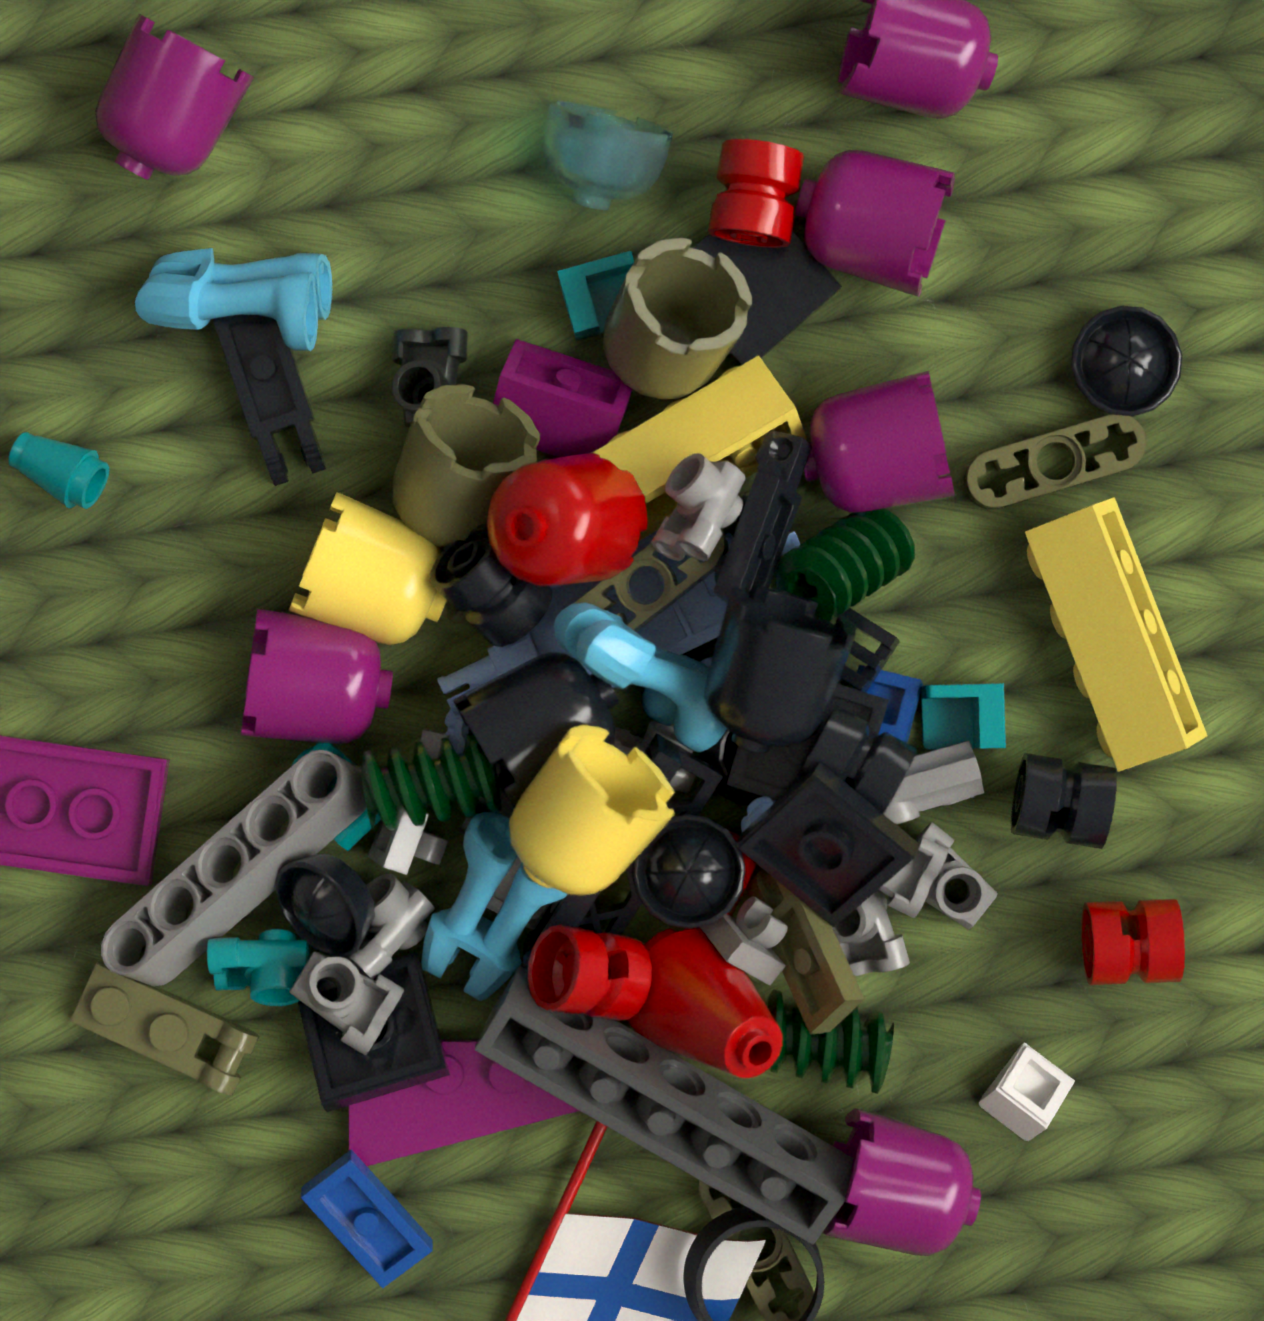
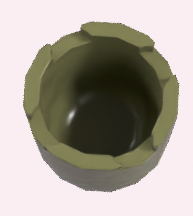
[603,238,752,400]
[392,384,540,548]

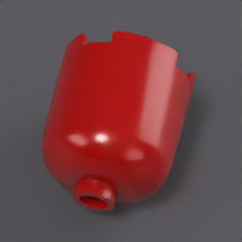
[486,453,648,587]

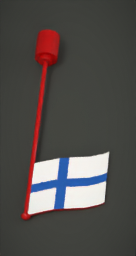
[505,830,766,1321]

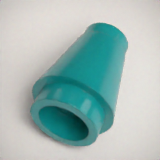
[9,432,109,509]

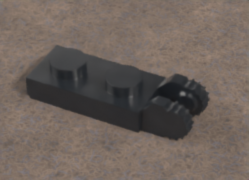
[213,315,326,486]

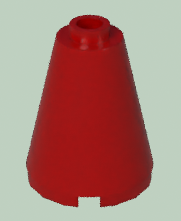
[627,927,782,1078]

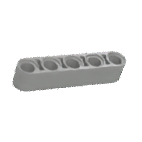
[101,750,367,986]

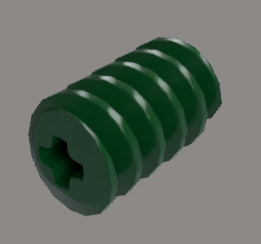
[776,508,915,621]
[361,733,502,831]
[766,989,894,1094]

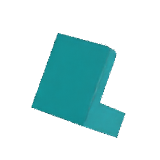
[557,251,634,341]
[921,683,1006,749]

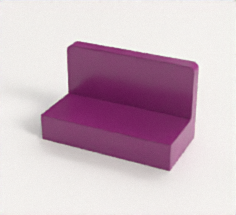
[493,339,633,457]

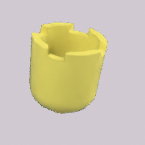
[288,492,447,645]
[509,725,674,896]

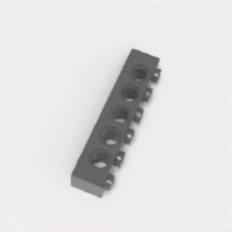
[474,965,854,1245]

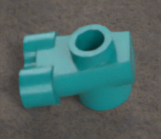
[207,929,311,1006]

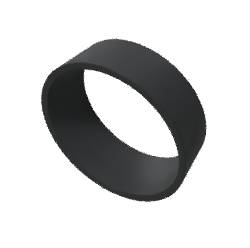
[683,1206,825,1321]

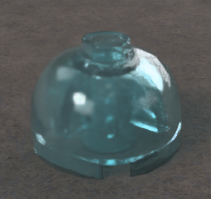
[542,100,674,210]

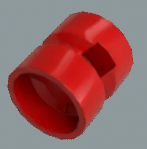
[708,139,804,248]
[1081,899,1185,985]
[528,925,652,1021]

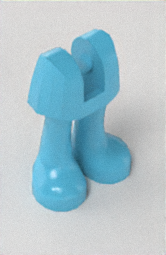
[135,248,332,351]
[554,603,726,752]
[421,812,568,1001]

